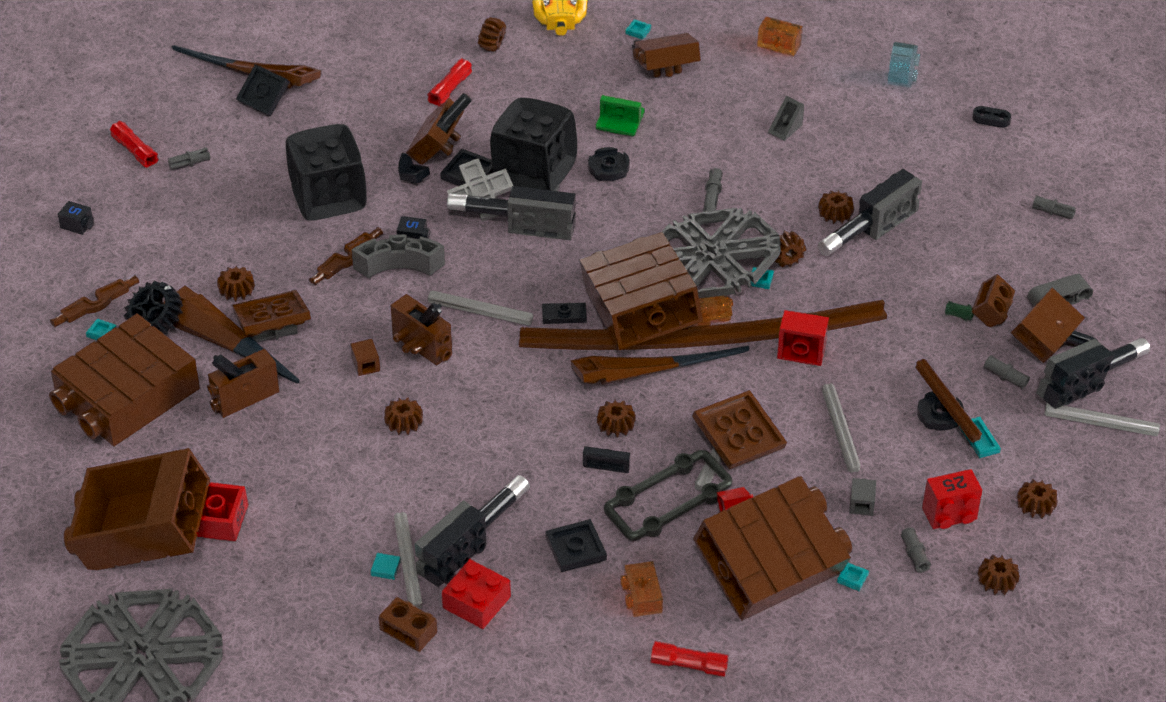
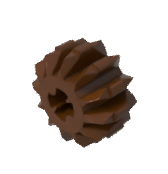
[478,17,506,52]
[818,190,855,224]
[774,230,807,268]
[217,266,255,302]
[384,397,423,435]
[597,400,636,438]
[1017,479,1058,519]
[978,554,1020,595]

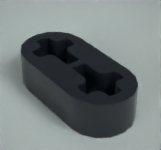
[972,106,1011,128]

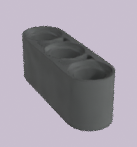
[1027,274,1093,306]

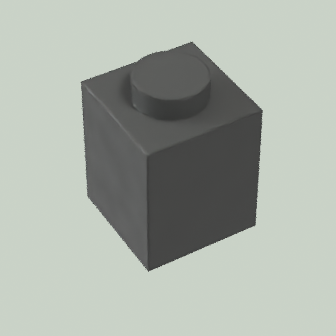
[849,478,876,516]

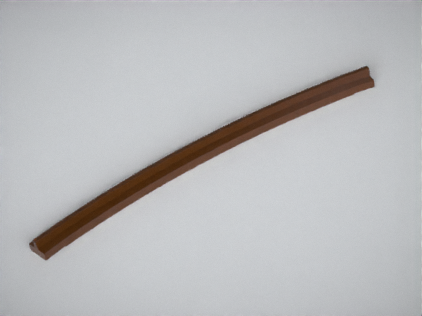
[519,300,887,350]

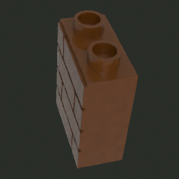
[579,232,703,350]
[49,314,200,447]
[64,448,210,570]
[693,476,852,621]

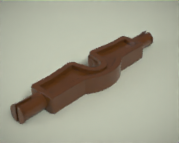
[309,227,383,286]
[50,275,139,327]

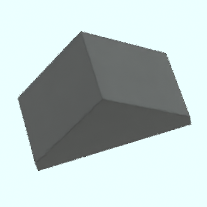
[768,96,804,141]

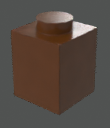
[350,339,380,376]

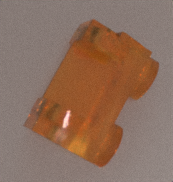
[697,295,733,326]

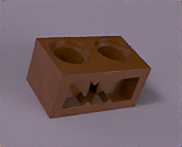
[971,274,1015,327]
[379,597,437,652]

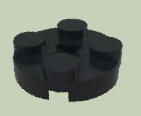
[588,147,630,181]
[917,391,964,430]

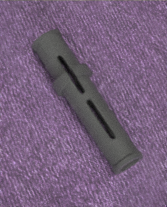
[703,168,723,212]

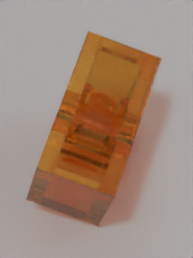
[757,16,803,56]
[620,561,663,617]

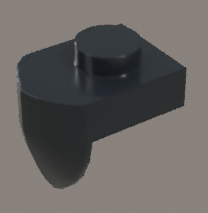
[398,153,430,184]

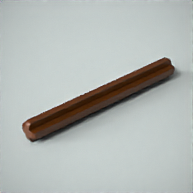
[915,359,982,443]

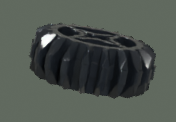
[123,280,183,335]

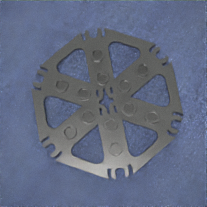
[662,208,781,299]
[59,589,223,702]

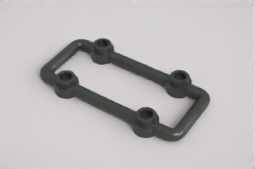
[604,450,733,541]

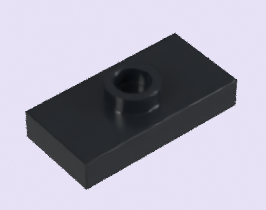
[542,303,587,324]
[583,446,630,473]

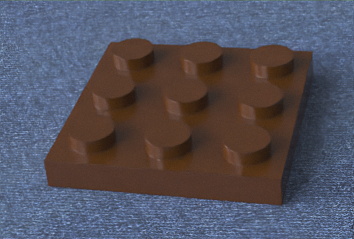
[232,290,311,336]
[692,390,787,470]

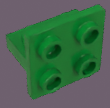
[596,95,645,136]

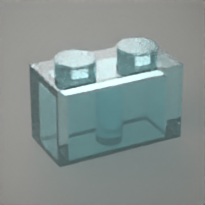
[887,42,921,88]

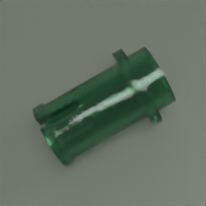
[945,301,974,321]

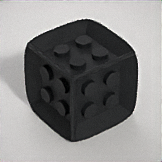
[490,97,578,191]
[286,124,367,221]

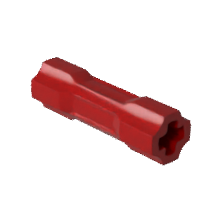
[427,58,472,106]
[110,121,159,168]
[651,641,729,677]

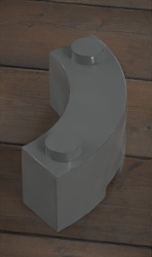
[352,235,445,278]

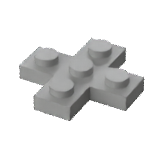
[447,158,513,222]

